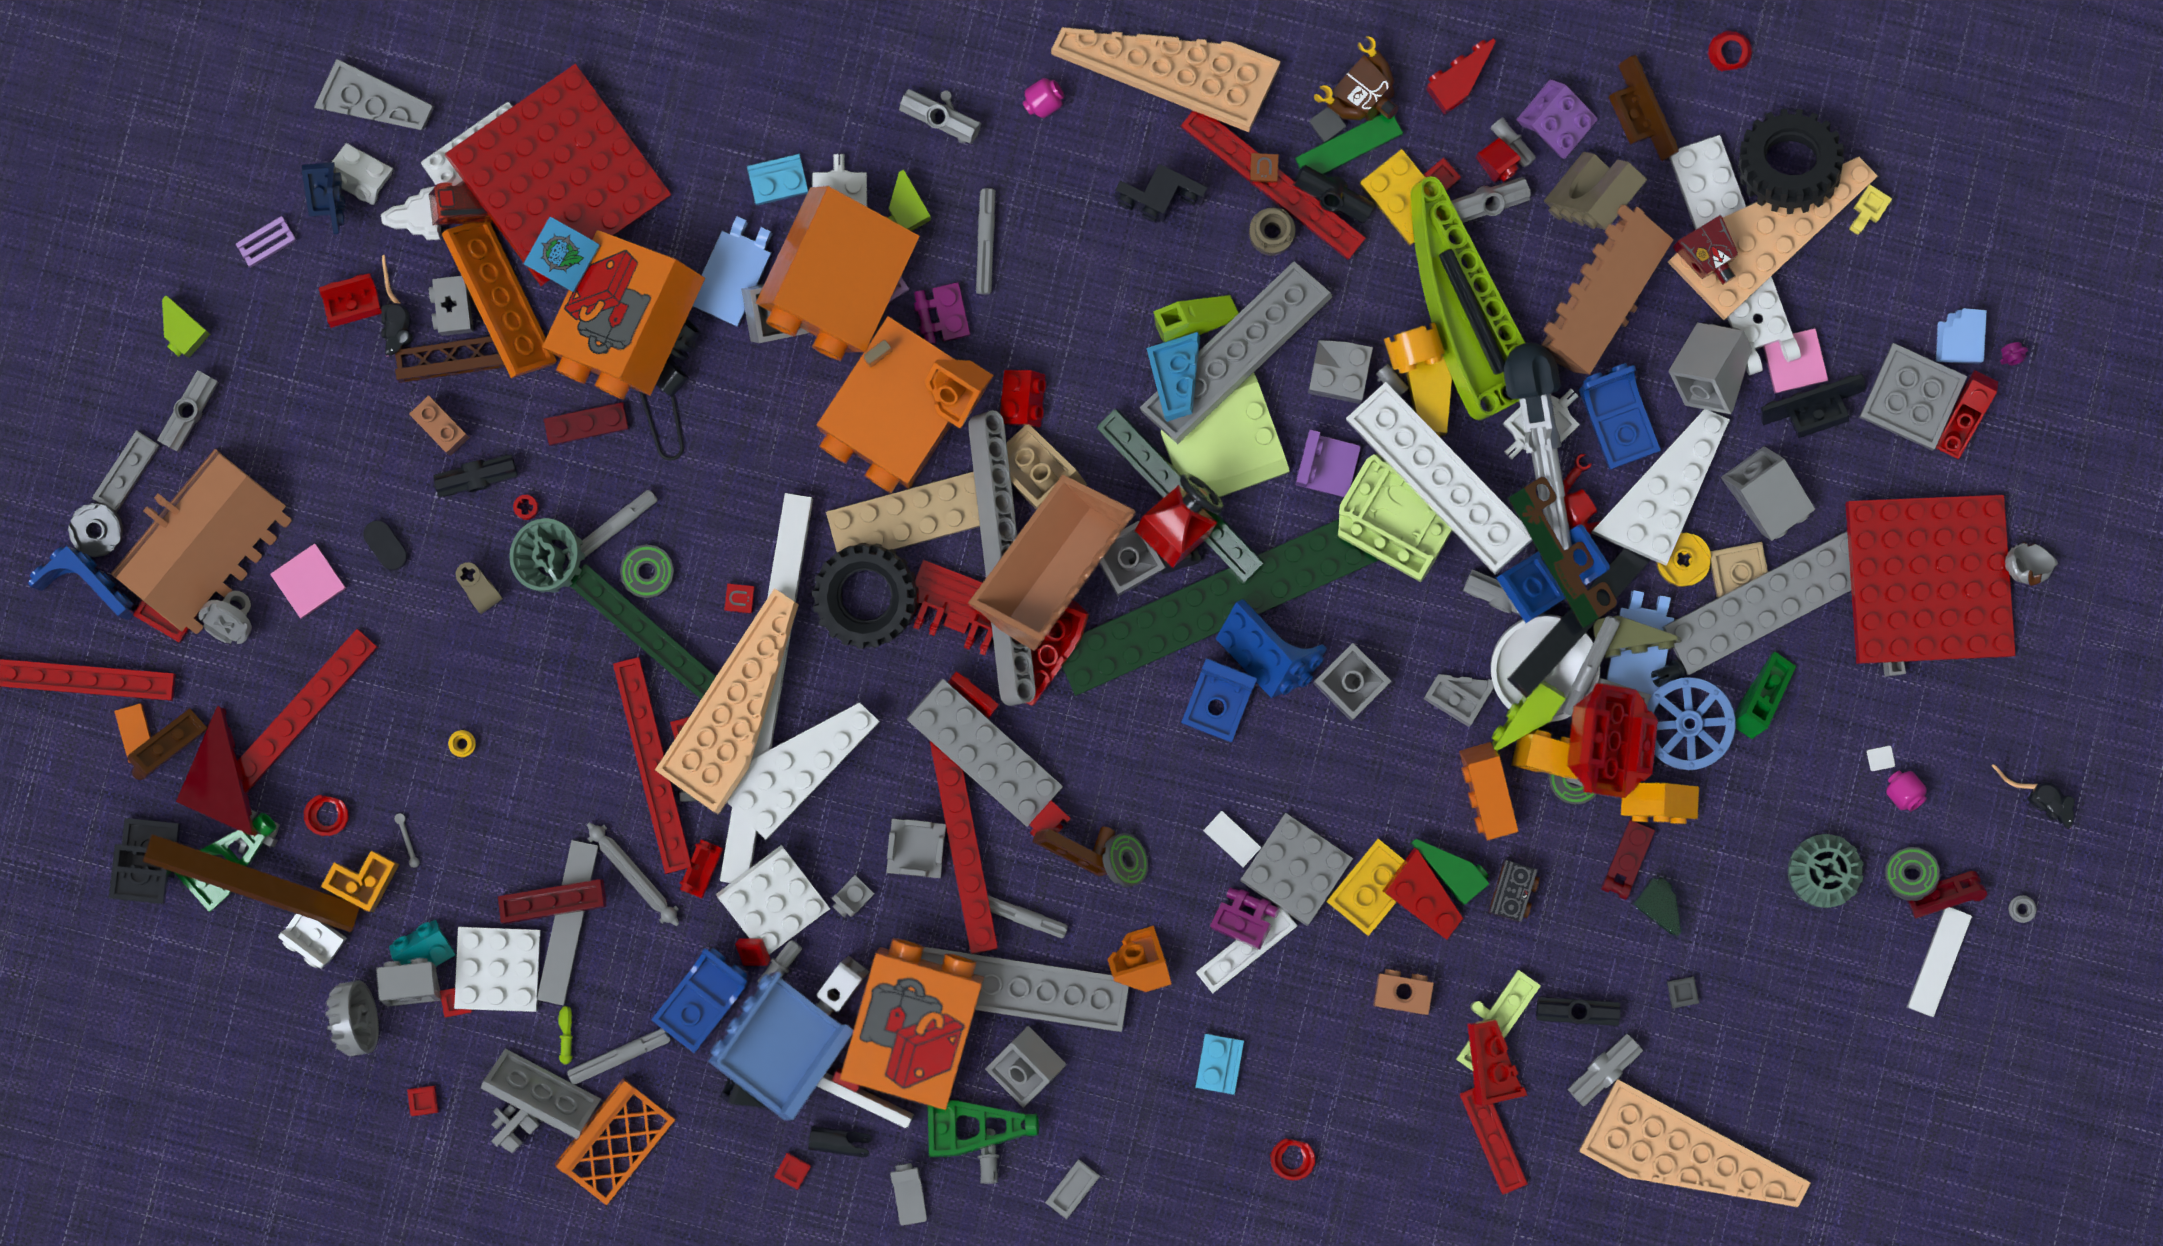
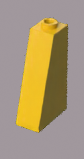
[1401,332,1452,437]

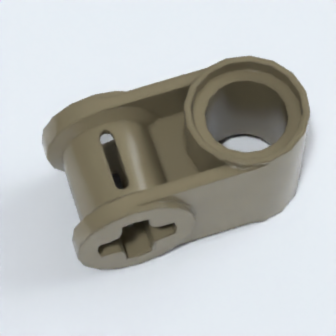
[456,562,503,614]

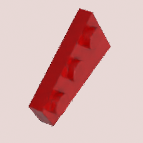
[1382,848,1463,940]
[1468,1019,1527,1106]

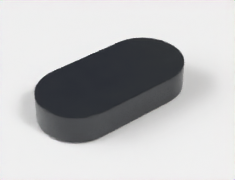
[363,521,407,570]

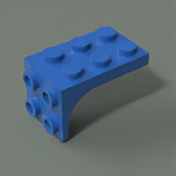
[1579,363,1661,470]
[1496,524,1610,623]
[28,546,135,620]
[1216,599,1327,698]
[651,948,748,1054]

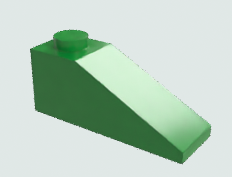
[1735,651,1796,739]
[1410,839,1489,905]

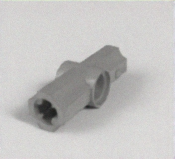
[899,89,981,144]
[1451,177,1531,223]
[157,370,219,452]
[1463,570,1541,616]
[1567,1034,1643,1107]

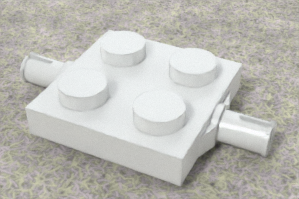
[812,154,867,207]
[1503,389,1580,460]

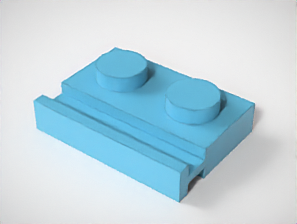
[747,154,808,206]
[1195,1034,1244,1095]

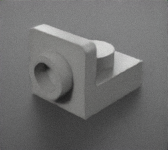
[832,875,875,917]

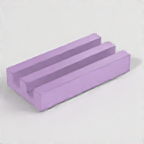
[236,216,296,268]

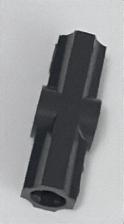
[1293,165,1375,223]
[433,454,518,498]
[1536,997,1620,1026]

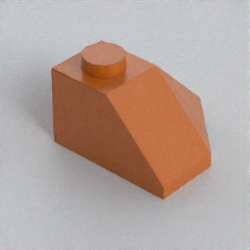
[925,360,993,429]
[1107,926,1171,992]

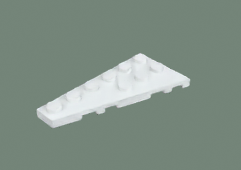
[1591,409,1730,566]
[727,703,879,840]

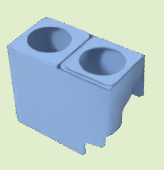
[1936,308,1987,365]

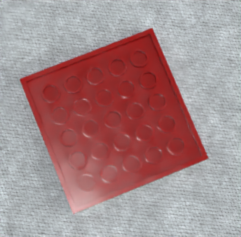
[445,64,671,286]
[1845,495,2015,664]

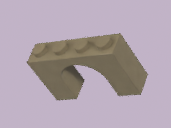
[1544,152,1647,230]

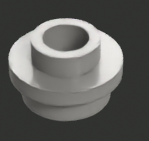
[2008,896,2036,923]

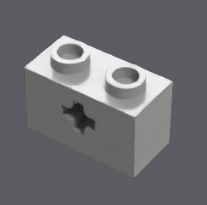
[429,276,474,336]

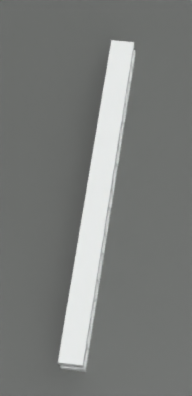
[720,493,813,883]

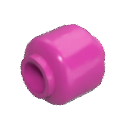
[1023,78,1064,118]
[1886,771,1927,812]

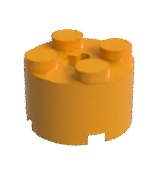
[1384,322,1445,374]

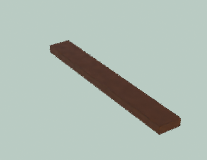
[143,834,359,932]

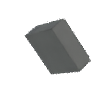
[1309,107,1346,143]
[1666,977,1699,1008]

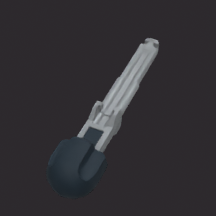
[1504,343,1572,550]

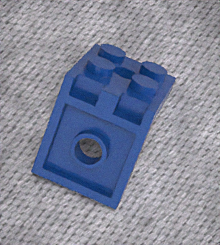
[1181,659,1257,743]

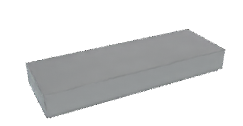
[92,430,160,512]

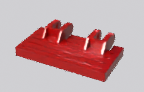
[913,560,993,656]

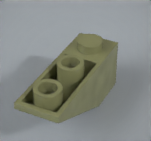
[1593,616,1681,658]

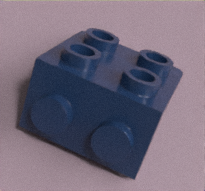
[302,162,346,234]

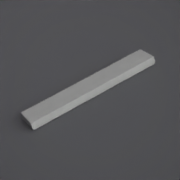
[537,840,599,1006]

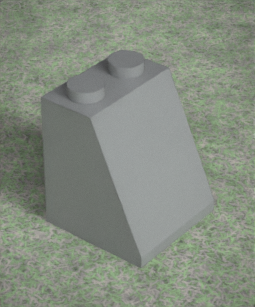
[1669,322,1752,414]
[1721,446,1815,541]

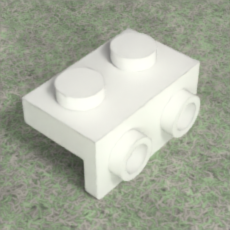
[332,143,393,205]
[278,914,347,969]

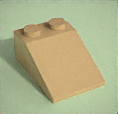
[1006,425,1087,510]

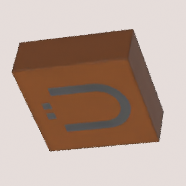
[1250,153,1278,183]

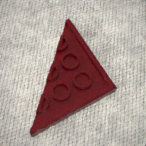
[176,706,257,837]

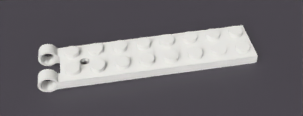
[1670,135,1801,375]

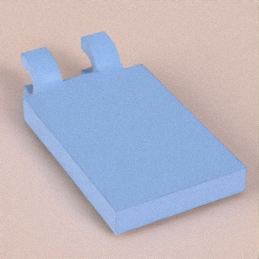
[692,216,772,327]
[1606,590,1674,697]

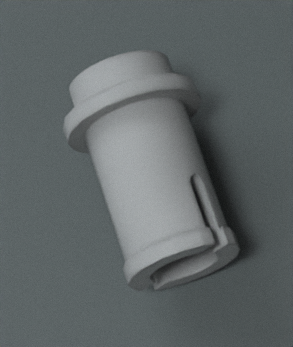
[1376,364,1409,396]

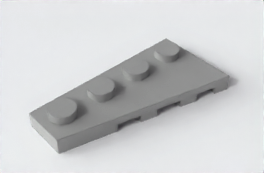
[314,59,435,130]

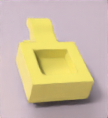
[1849,184,1892,235]

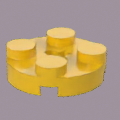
[1657,533,1711,587]

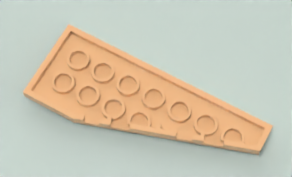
[1051,28,1280,132]
[1668,157,1877,320]
[655,588,799,814]
[1579,1079,1810,1207]

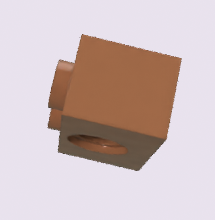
[409,395,470,456]
[1373,969,1433,1015]

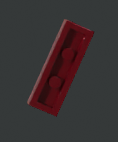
[544,402,629,446]

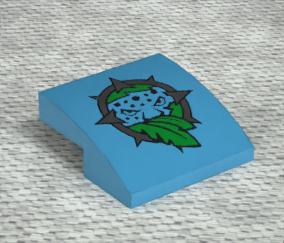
[523,217,601,293]

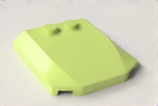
[1161,372,1290,497]
[1338,453,1453,582]

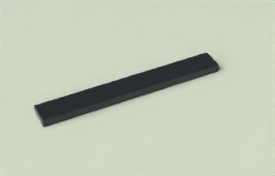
[1507,548,1651,698]

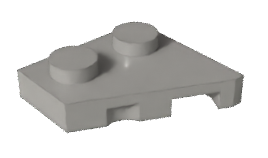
[1423,674,1494,727]

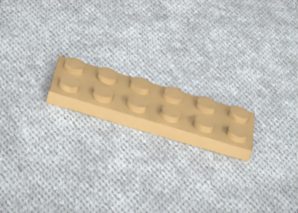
[826,472,980,552]

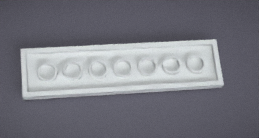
[1346,382,1532,574]

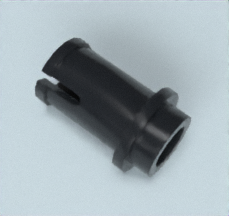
[1651,659,1687,687]

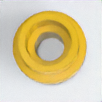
[448,730,476,757]

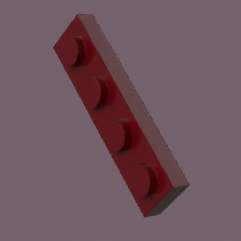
[498,879,607,924]

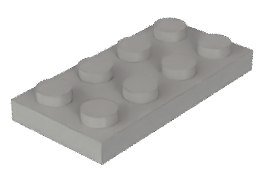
[481,1049,601,1139]

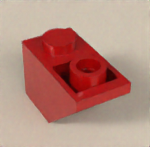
[1476,137,1521,183]

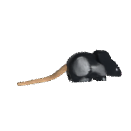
[381,255,413,356]
[1992,764,2075,829]

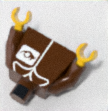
[1314,36,1398,121]

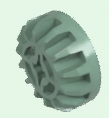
[510,518,585,593]
[1788,834,1863,908]

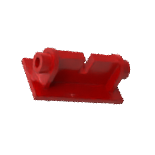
[679,839,723,898]

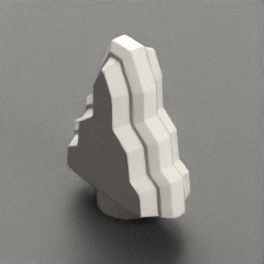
[381,186,448,240]

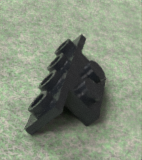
[1761,374,1865,438]

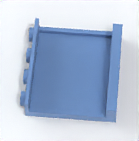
[708,972,854,1120]

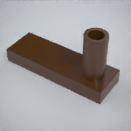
[127,708,207,780]
[1032,827,1116,877]

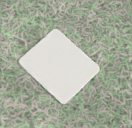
[1867,746,1895,771]

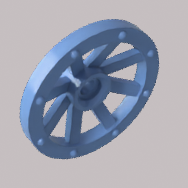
[1647,678,1736,770]

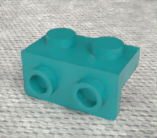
[389,920,455,967]

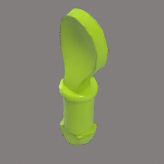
[558,1006,573,1065]

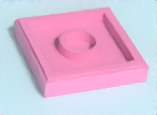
[1763,329,1828,394]
[270,544,346,619]

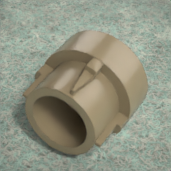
[1249,208,1295,256]

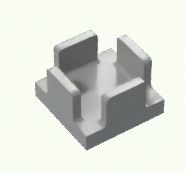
[886,819,946,879]

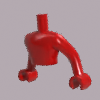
[1563,454,1601,534]

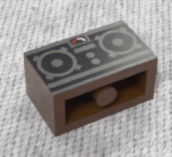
[1488,860,1540,922]

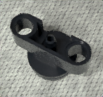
[656,318,701,397]

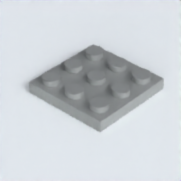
[1859,343,1967,451]
[1240,813,1353,926]

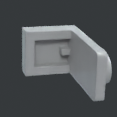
[890,1163,927,1225]

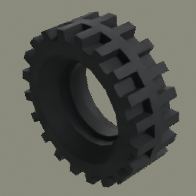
[1738,109,1844,214]
[812,543,919,649]

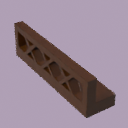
[395,336,506,383]

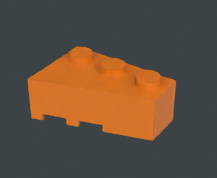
[1459,742,1519,840]

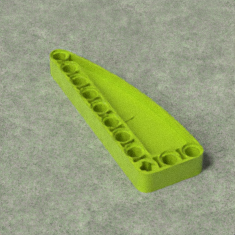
[1411,176,1525,420]

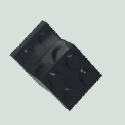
[1115,164,1207,223]
[108,818,181,904]

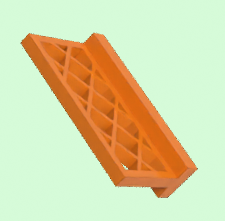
[555,1078,675,1205]

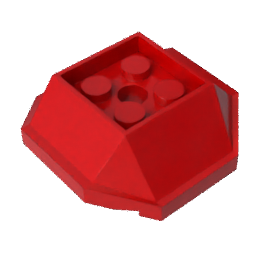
[1567,683,1658,798]

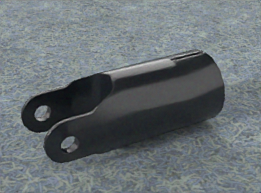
[808,1126,872,1157]

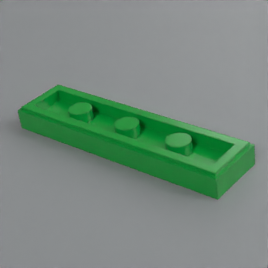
[1295,114,1403,175]

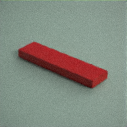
[1459,1087,1527,1195]

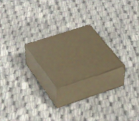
[864,340,892,368]

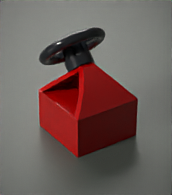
[1135,473,1224,568]

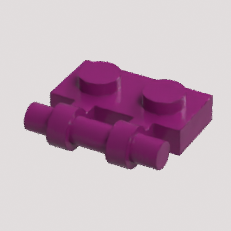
[914,283,970,344]
[1210,887,1280,950]

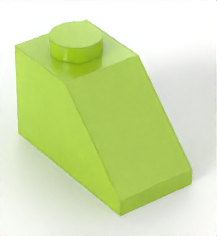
[888,170,931,231]
[162,296,210,358]

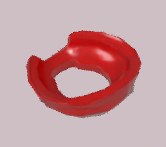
[1708,31,1752,71]
[304,794,348,836]
[1270,1138,1315,1180]

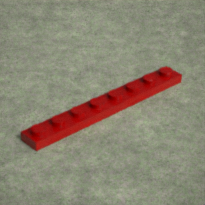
[1181,111,1366,260]
[238,629,378,794]
[613,657,692,874]
[0,659,176,701]
[930,741,998,954]

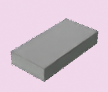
[1045,1159,1100,1219]

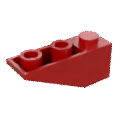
[1426,38,1496,115]
[1936,370,1998,460]

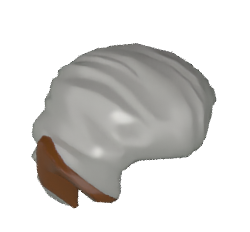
[2005,542,2058,586]

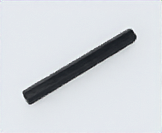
[1439,249,1505,375]

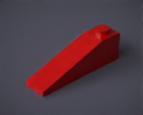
[1027,600,1089,706]

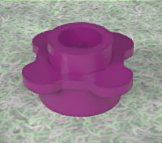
[2000,342,2028,365]

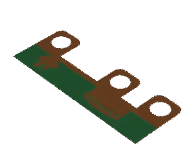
[1508,477,1617,628]

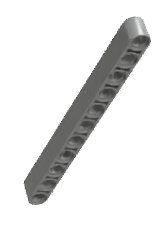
[968,410,1035,706]

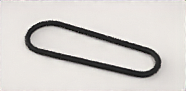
[639,392,684,461]

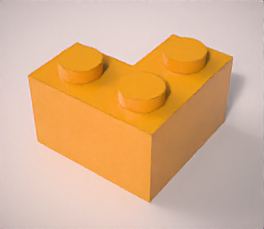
[1511,730,1577,779]
[1621,783,1699,824]
[321,851,399,912]

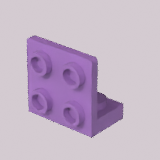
[1516,79,1597,159]
[1295,430,1360,497]

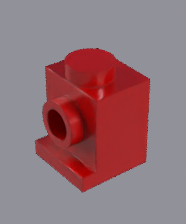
[1029,801,1071,836]

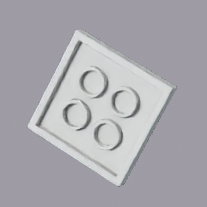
[716,845,830,954]
[454,927,541,1012]

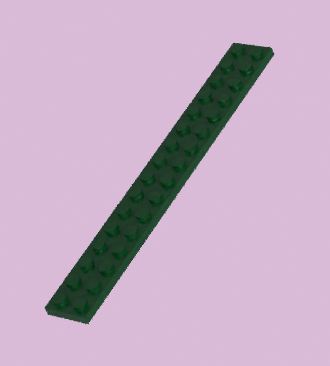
[1062,519,1380,696]

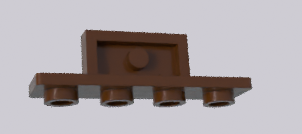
[1608,55,1679,161]

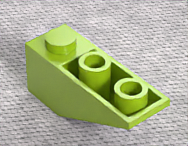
[1153,295,1239,343]
[1491,680,1566,751]

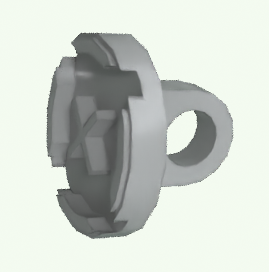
[199,591,252,644]

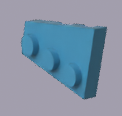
[1147,332,1200,422]

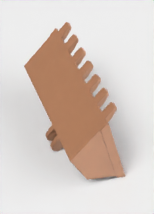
[1541,204,1674,374]
[111,449,291,634]
[968,475,1136,651]

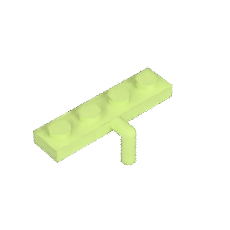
[1456,970,1541,1071]

